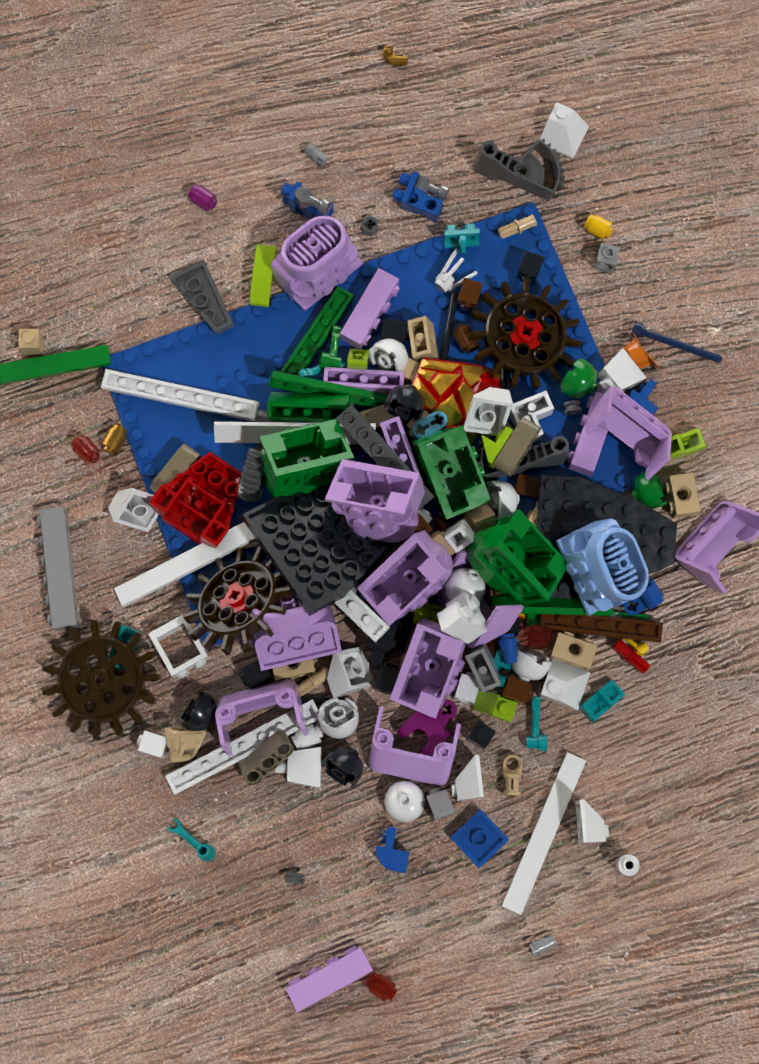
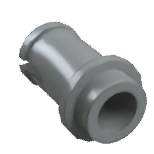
[304,143,329,167]
[529,933,557,956]

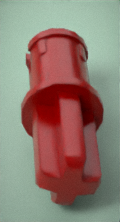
[612,639,650,674]

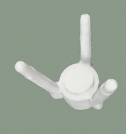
[434,248,478,293]

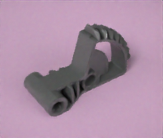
[473,138,565,200]
[238,409,298,503]
[475,422,570,482]

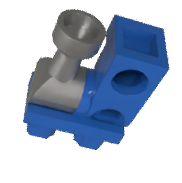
[392,171,450,223]
[281,182,334,219]

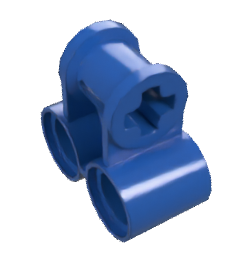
[624,578,664,615]

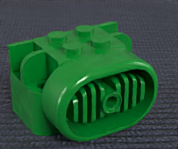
[259,419,354,498]
[412,425,491,520]
[468,509,567,604]

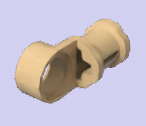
[502,755,522,796]

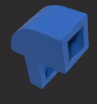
[629,379,658,415]
[376,827,409,873]

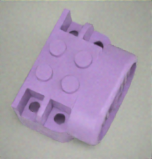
[271,216,363,311]
[325,459,425,543]
[357,530,453,626]
[251,585,342,671]
[390,618,466,719]

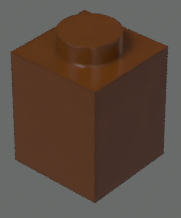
[457,278,483,311]
[501,676,534,706]

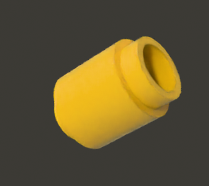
[584,214,614,240]

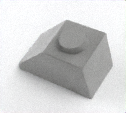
[465,644,501,693]
[426,787,455,821]

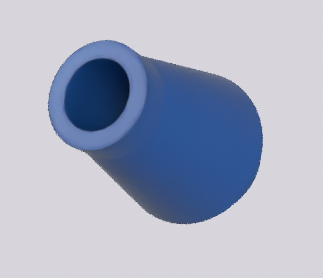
[497,633,517,665]

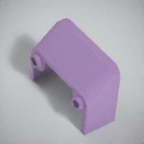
[586,386,672,480]
[675,501,759,594]
[436,550,524,648]
[215,679,309,757]
[368,707,461,786]

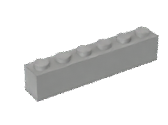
[37,507,80,631]

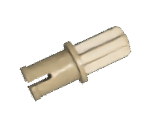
[498,214,537,239]
[297,666,329,697]

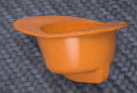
[623,334,662,371]

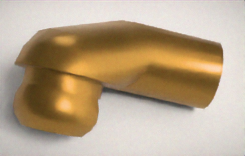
[382,45,408,66]

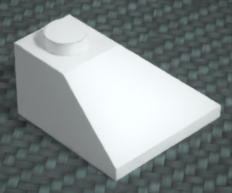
[540,102,589,160]
[463,387,513,436]
[108,488,159,532]
[327,646,376,698]
[539,659,590,711]
[451,755,484,801]
[575,800,609,844]

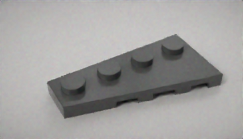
[169,260,235,335]

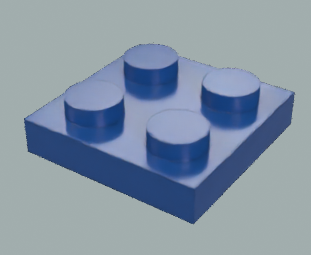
[450,809,509,869]

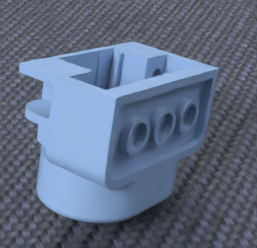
[556,518,649,616]

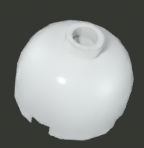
[369,338,408,372]
[486,480,519,521]
[444,568,485,602]
[511,645,553,683]
[317,698,359,739]
[384,781,425,823]

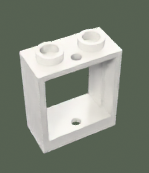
[149,615,210,679]

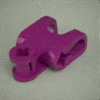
[398,699,457,756]

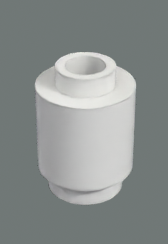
[291,724,323,750]
[616,855,640,876]

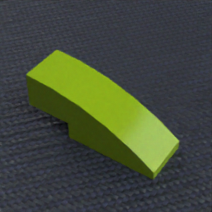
[249,244,277,307]
[669,428,707,461]

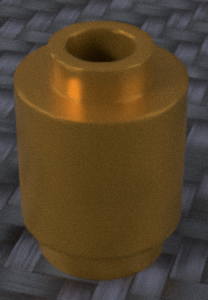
[101,424,128,455]

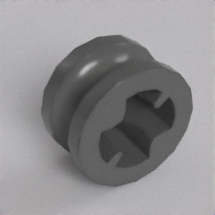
[361,216,379,236]
[285,871,305,885]

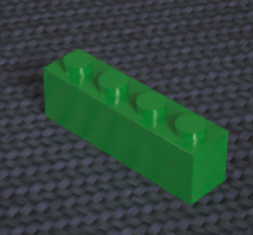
[267,392,350,423]

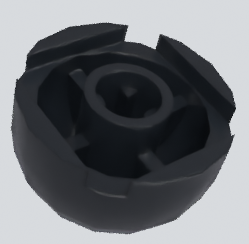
[384,384,425,421]
[179,690,217,731]
[321,747,363,787]

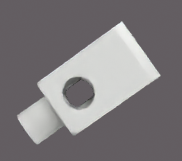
[597,349,646,394]
[275,747,322,788]

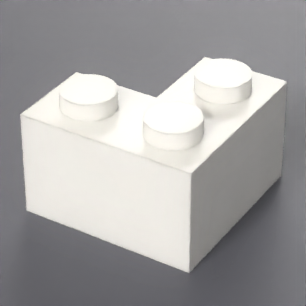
[509,391,554,443]
[437,592,487,644]

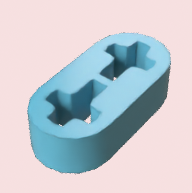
[412,411,447,440]

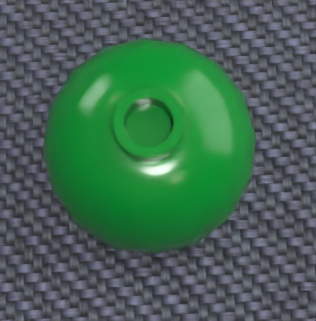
[560,358,598,399]
[632,470,668,509]

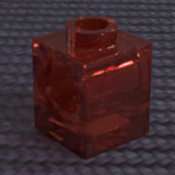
[525,624,551,652]

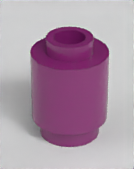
[188,184,218,212]

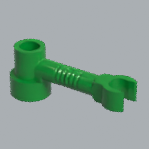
[319,325,341,369]

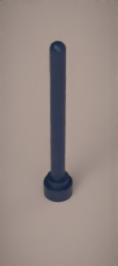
[631,321,722,363]

